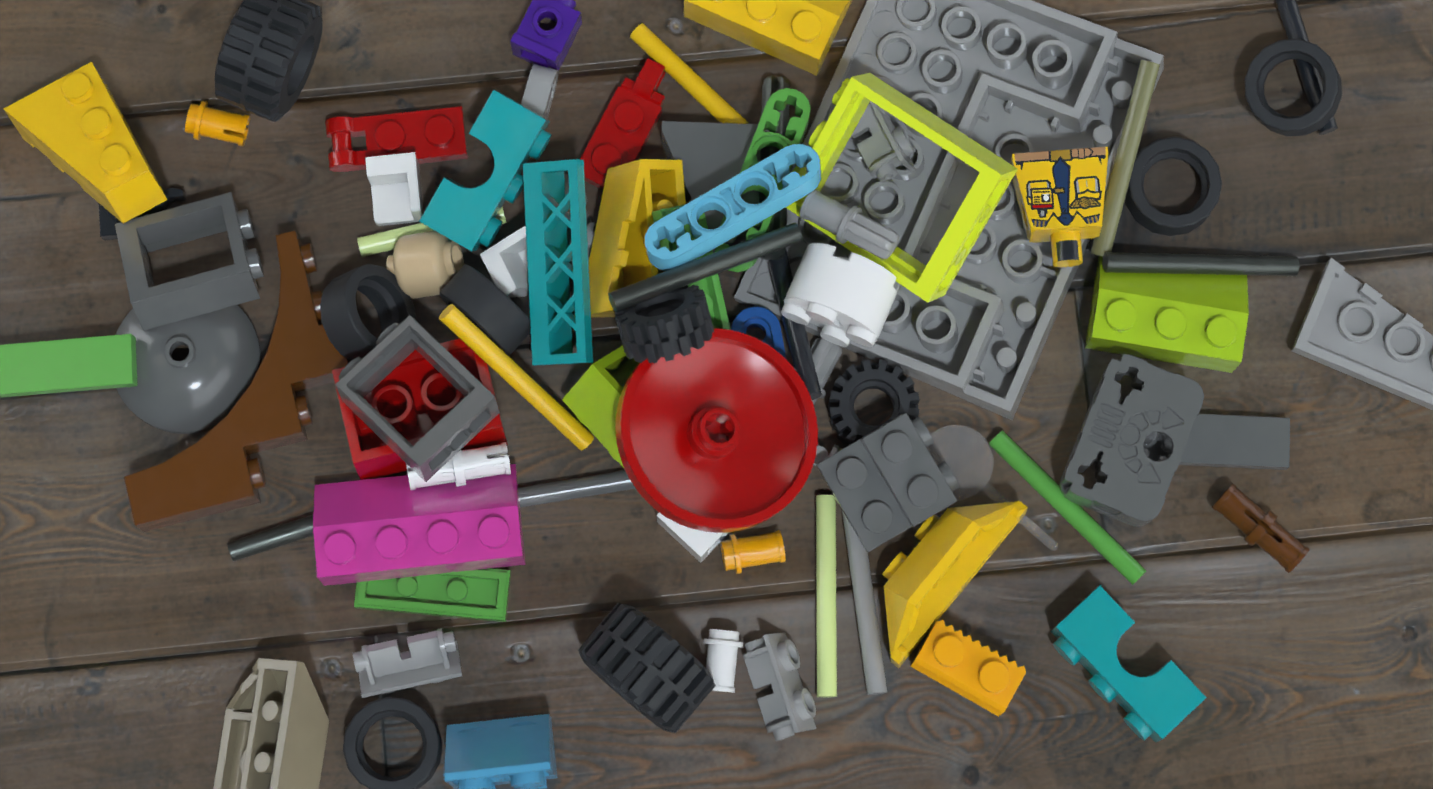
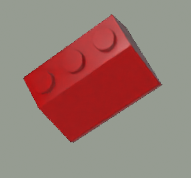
[332,338,508,480]

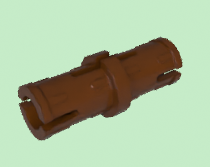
[1212,483,1310,573]

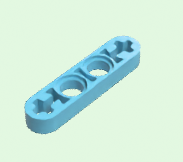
[645,144,821,271]

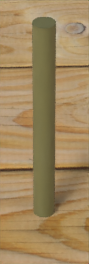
[1090,60,1160,257]

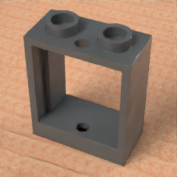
[115,192,264,331]
[335,315,500,482]

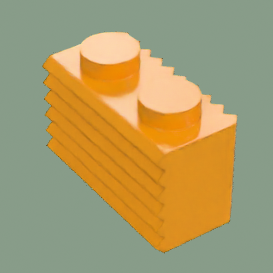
[910,620,1026,717]

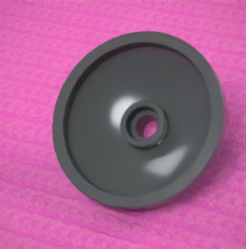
[116,305,262,434]

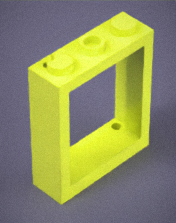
[785,72,1018,303]

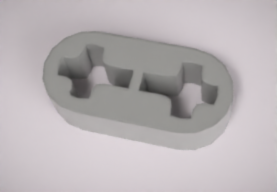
[521,64,559,159]

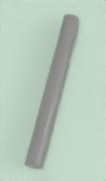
[842,511,887,695]

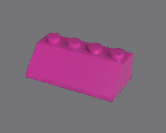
[313,464,526,586]

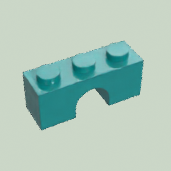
[419,90,552,251]
[1051,586,1207,743]

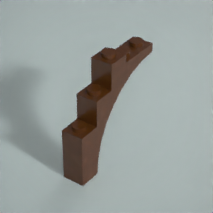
[124,231,351,532]

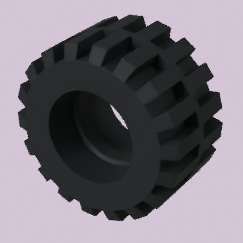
[214,0,323,122]
[578,603,715,733]

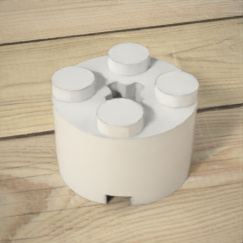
[781,243,900,347]

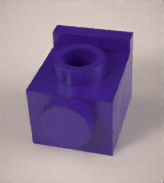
[510,0,582,71]

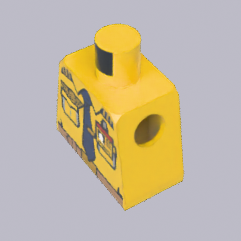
[1011,147,1108,267]

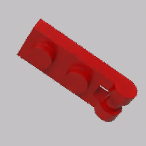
[325,106,468,172]

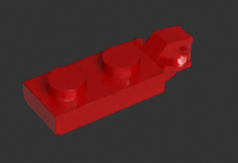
[580,58,666,190]

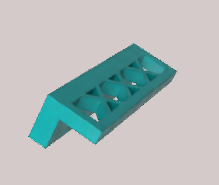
[523,159,593,366]

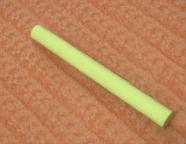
[816,495,837,697]

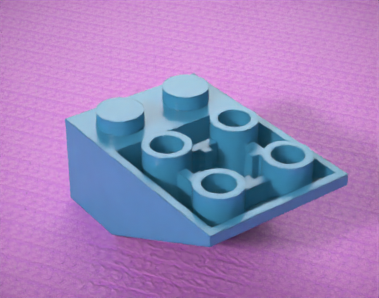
[444,714,557,789]

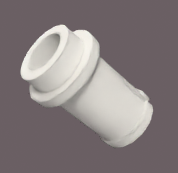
[703,629,743,693]

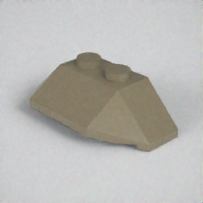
[213,658,329,789]

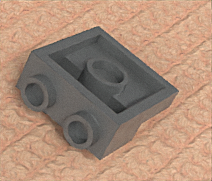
[816,413,960,552]

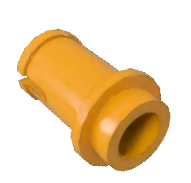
[185,101,250,147]
[720,530,786,574]

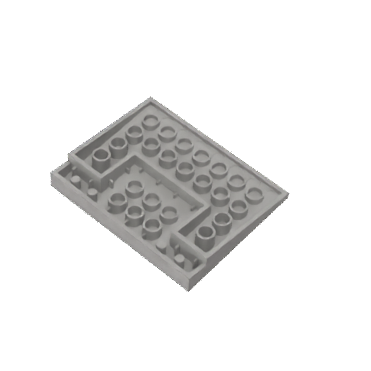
[734,0,1164,420]

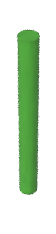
[988,430,1146,585]

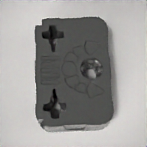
[1060,354,1204,527]

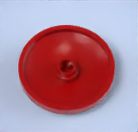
[615,328,818,533]

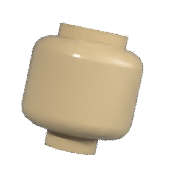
[386,231,464,299]

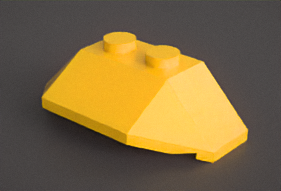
[882,501,1028,668]

